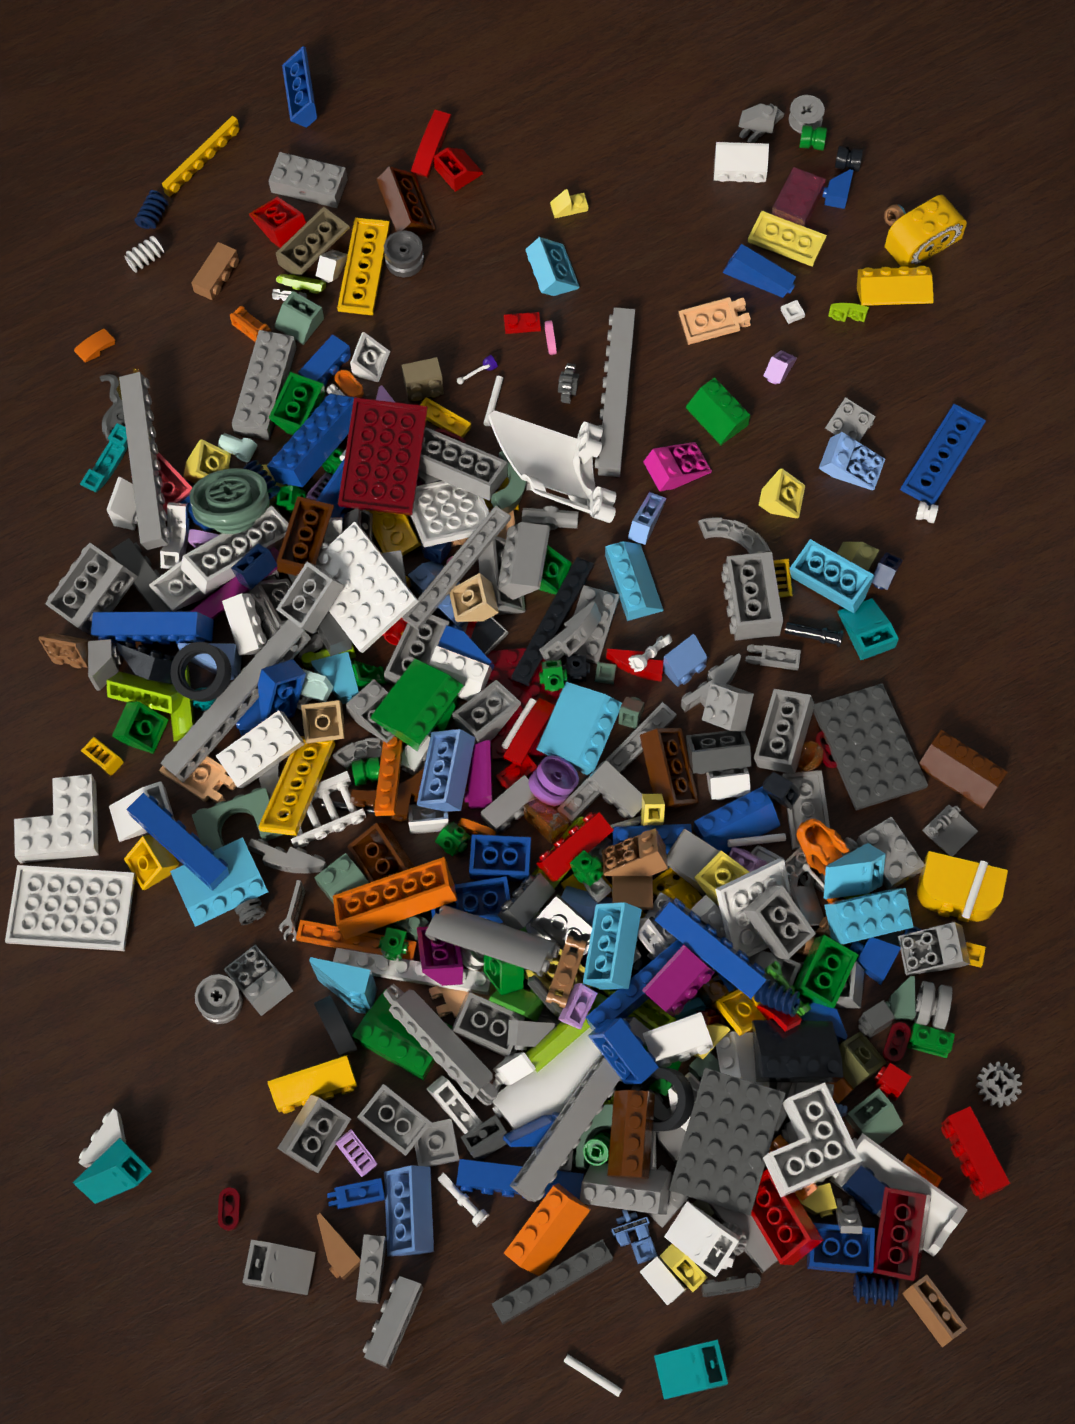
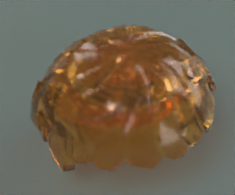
[797,741,824,772]

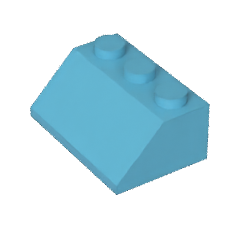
[525,237,579,296]

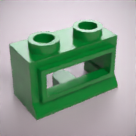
[907,1023,955,1058]

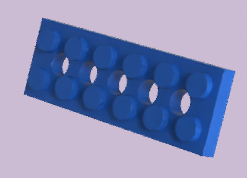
[900,404,986,506]

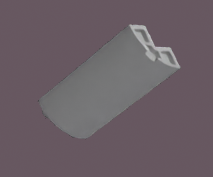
[425,905,560,977]

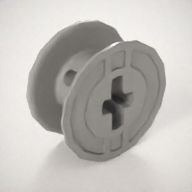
[789,95,825,133]

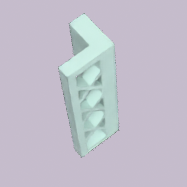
[300,669,334,702]

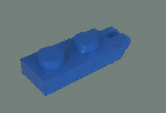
[327,1178,385,1209]

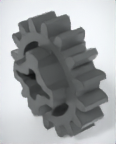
[558,363,579,404]

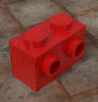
[874,1063,912,1101]

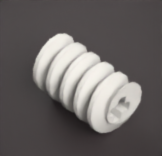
[124,236,164,273]

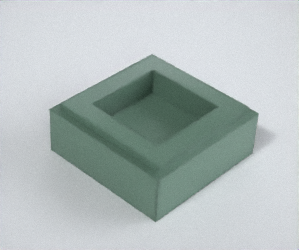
[595,662,616,684]

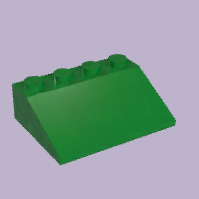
[370,659,464,752]
[352,989,452,1081]

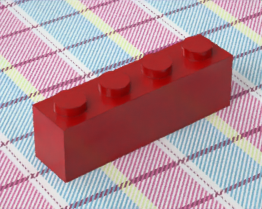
[536,812,614,882]

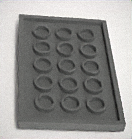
[813,683,928,810]
[669,1068,786,1216]

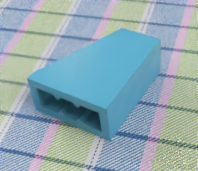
[311,652,359,704]

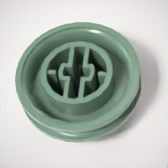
[189,468,269,534]

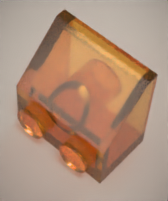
[524,798,568,844]

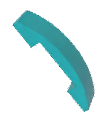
[80,423,128,493]

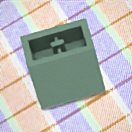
[274,291,324,345]
[845,1089,903,1145]

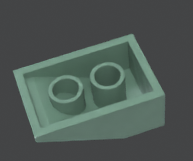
[314,853,369,904]

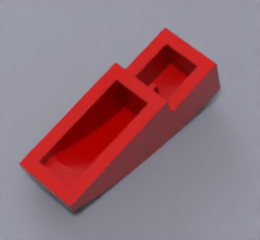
[606,649,663,682]

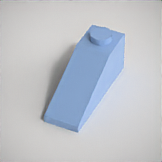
[628,492,666,545]

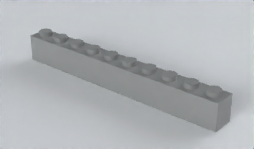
[595,308,635,477]
[119,372,170,550]
[161,619,311,783]
[510,1017,650,1202]
[648,1089,778,1273]

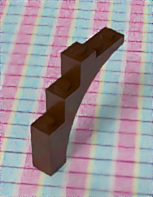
[350,768,424,822]

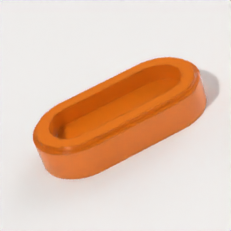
[335,370,364,398]
[458,818,496,836]

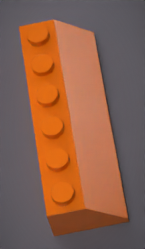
[333,857,457,939]

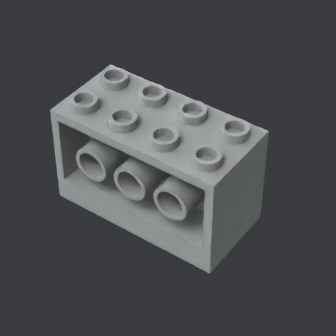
[45,543,138,637]
[721,552,783,640]

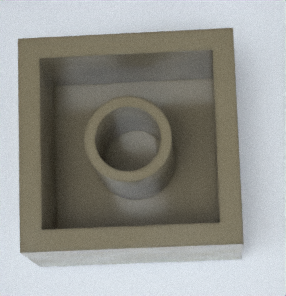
[402,357,444,401]

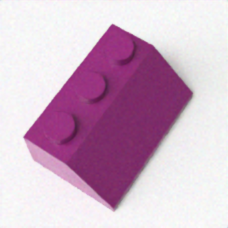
[465,740,493,809]
[417,927,463,986]
[642,945,714,1017]

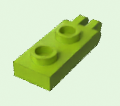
[276,274,326,293]

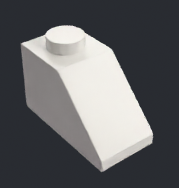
[316,249,348,282]
[493,1052,536,1085]

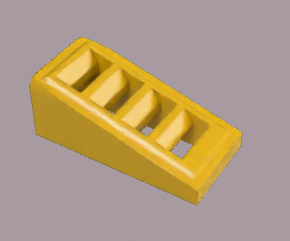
[773,559,793,598]
[81,737,124,776]

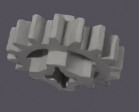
[976,1062,1022,1108]

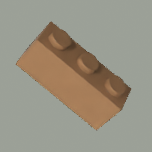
[191,242,239,300]
[902,1275,968,1348]

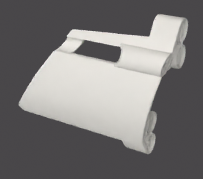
[488,410,616,523]

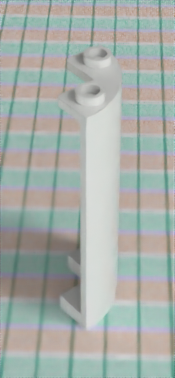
[492,1027,601,1132]
[830,1133,967,1257]

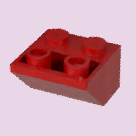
[434,147,483,192]

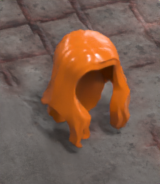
[796,818,850,875]

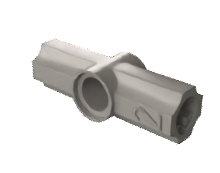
[522,506,578,530]

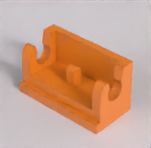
[230,306,271,342]

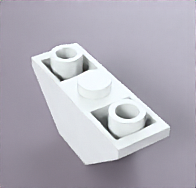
[78,1109,126,1168]

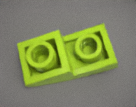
[828,303,869,322]

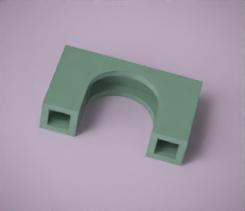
[192,788,283,851]

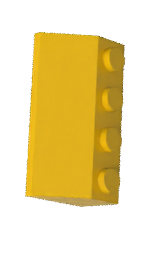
[857,266,933,305]
[267,1056,357,1114]

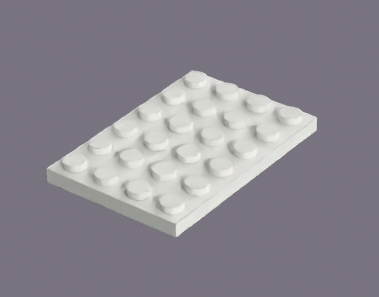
[316,522,419,653]
[5,865,136,951]

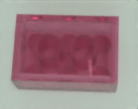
[772,167,826,227]

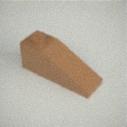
[317,1213,361,1280]

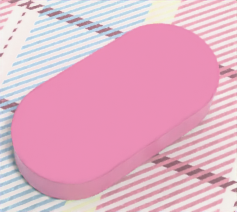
[545,320,556,355]

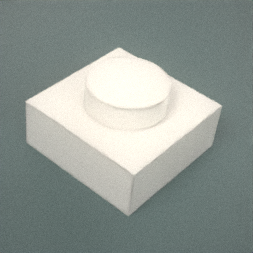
[781,300,805,324]

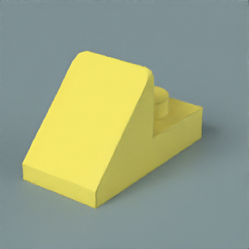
[550,189,588,218]

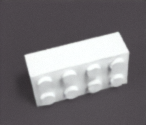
[216,710,305,789]

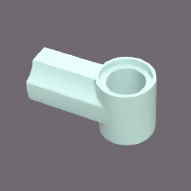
[218,433,257,462]

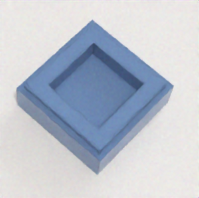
[631,1237,657,1264]

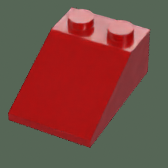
[249,197,306,248]

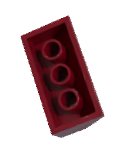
[873,1187,931,1281]

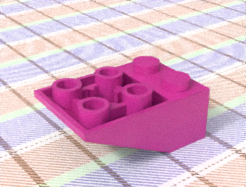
[643,442,712,491]

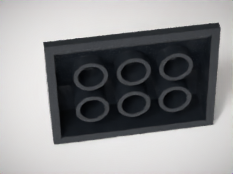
[752,1020,843,1083]

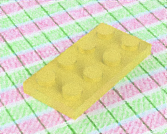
[748,211,827,267]

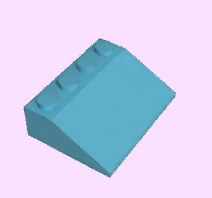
[536,682,622,775]
[170,837,268,927]
[309,957,377,1014]

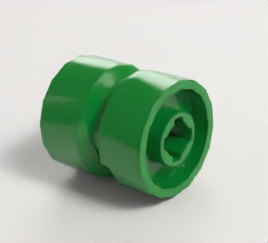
[799,125,827,151]
[351,757,380,786]
[583,1132,611,1166]

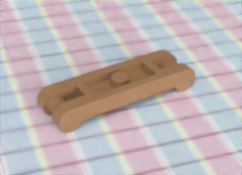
[545,935,587,1008]

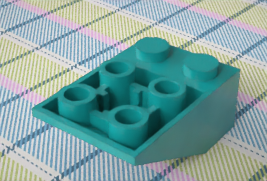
[838,598,898,660]
[73,1138,152,1204]
[654,1340,728,1400]

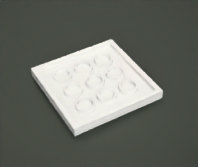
[411,481,489,547]
[715,858,793,957]

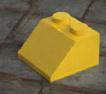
[124,835,179,890]

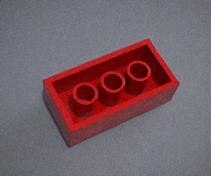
[941,1106,1010,1200]
[751,1169,824,1265]

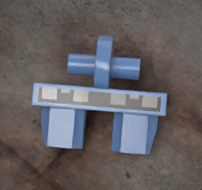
[611,1210,649,1247]

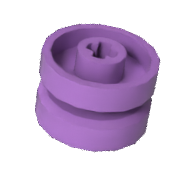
[528,755,579,806]

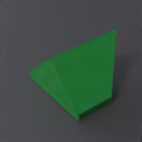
[350,659,388,692]

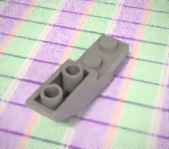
[539,601,602,661]
[681,653,741,712]
[248,838,327,873]

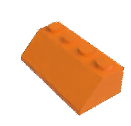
[504,1183,591,1276]

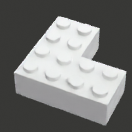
[14,774,99,863]
[763,1082,862,1197]

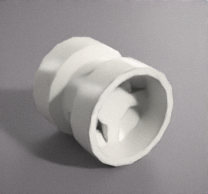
[916,501,939,524]

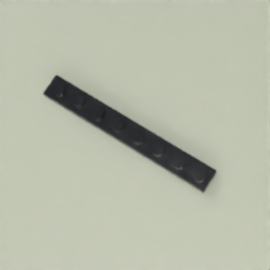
[512,557,594,686]

